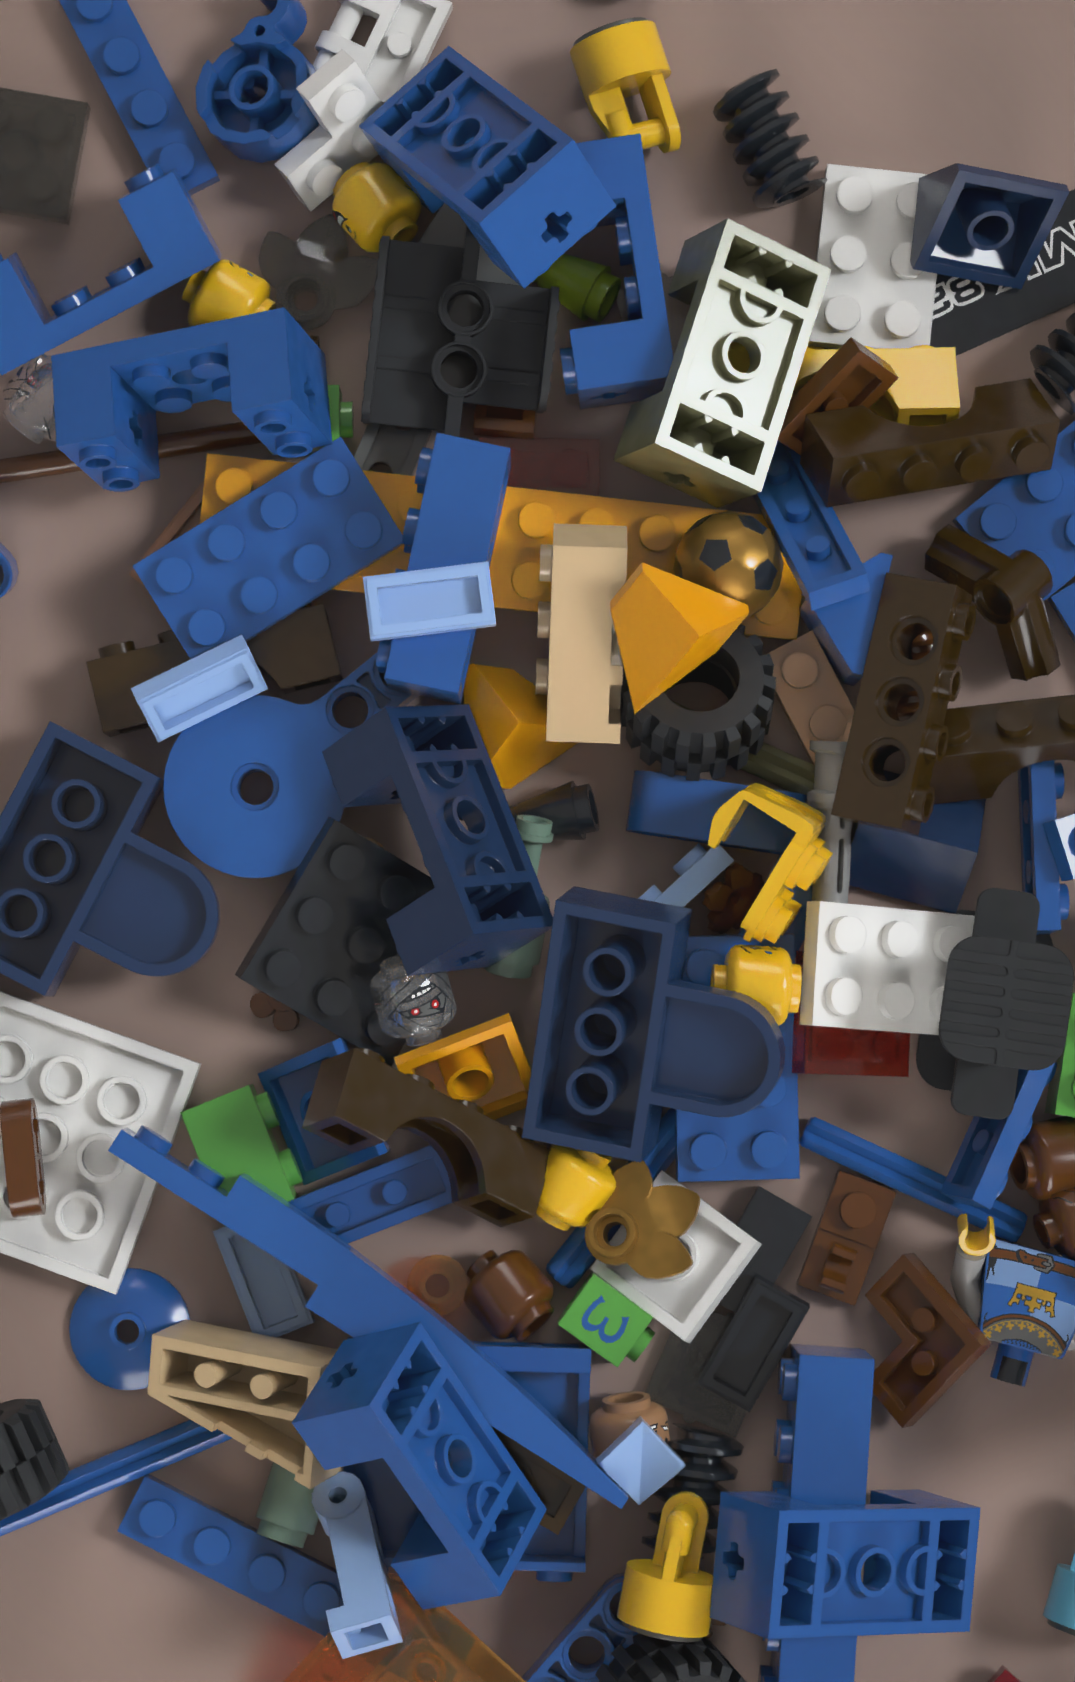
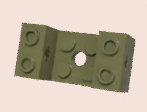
[614,218,832,508]

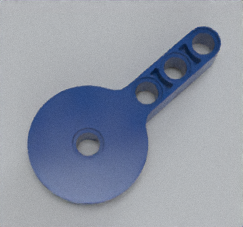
[163,653,418,878]

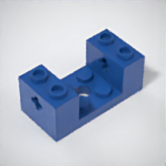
[359,46,616,289]
[560,133,673,410]
[0,163,222,376]
[51,307,332,492]
[292,1322,547,1610]
[710,1489,980,1639]

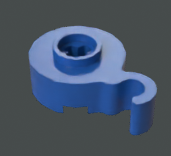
[195,0,319,163]

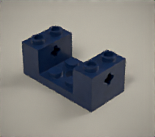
[322,704,553,976]

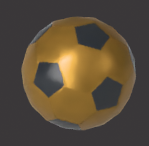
[673,511,784,618]

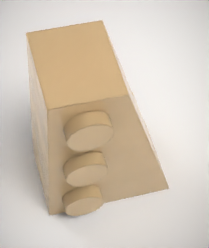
[535,523,628,744]
[147,1319,341,1489]

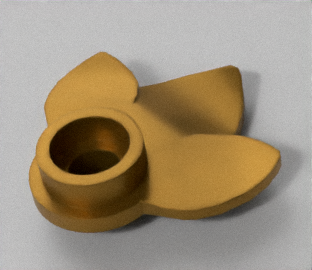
[585,1160,700,1279]

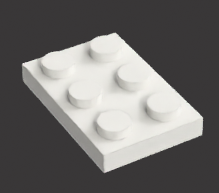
[808,164,937,349]
[799,901,975,1035]

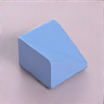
[596,1416,686,1505]

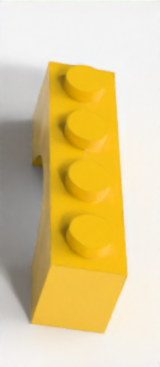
[728,345,960,426]

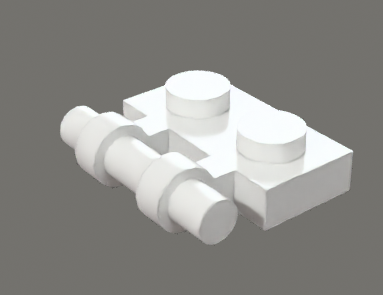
[313,0,453,104]

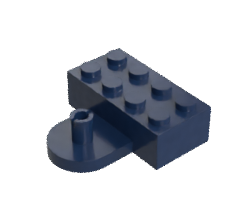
[0,721,220,997]
[522,886,785,1163]

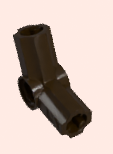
[924,524,1061,681]

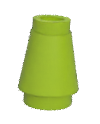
[533,253,621,322]

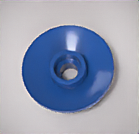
[69,1268,191,1390]

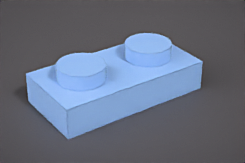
[638,843,734,907]

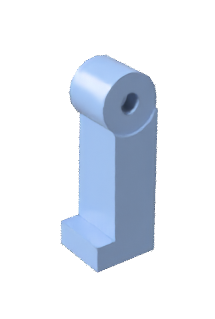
[312,1471,403,1659]

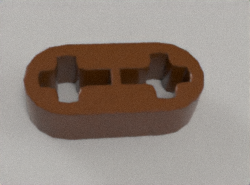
[0,1098,46,1218]

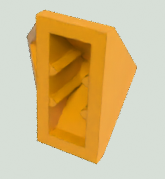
[610,562,749,714]
[464,664,579,789]

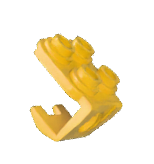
[708,783,833,944]

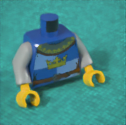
[950,1214,1075,1387]

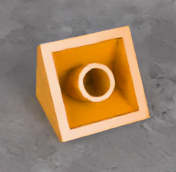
[394,1013,531,1120]

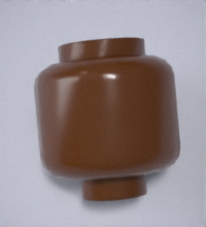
[1009,1116,1075,1201]
[464,1250,554,1342]

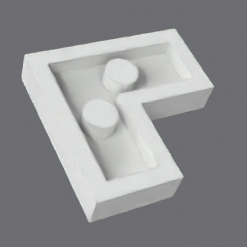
[274,49,383,212]

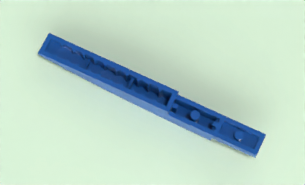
[108,1125,628,1509]

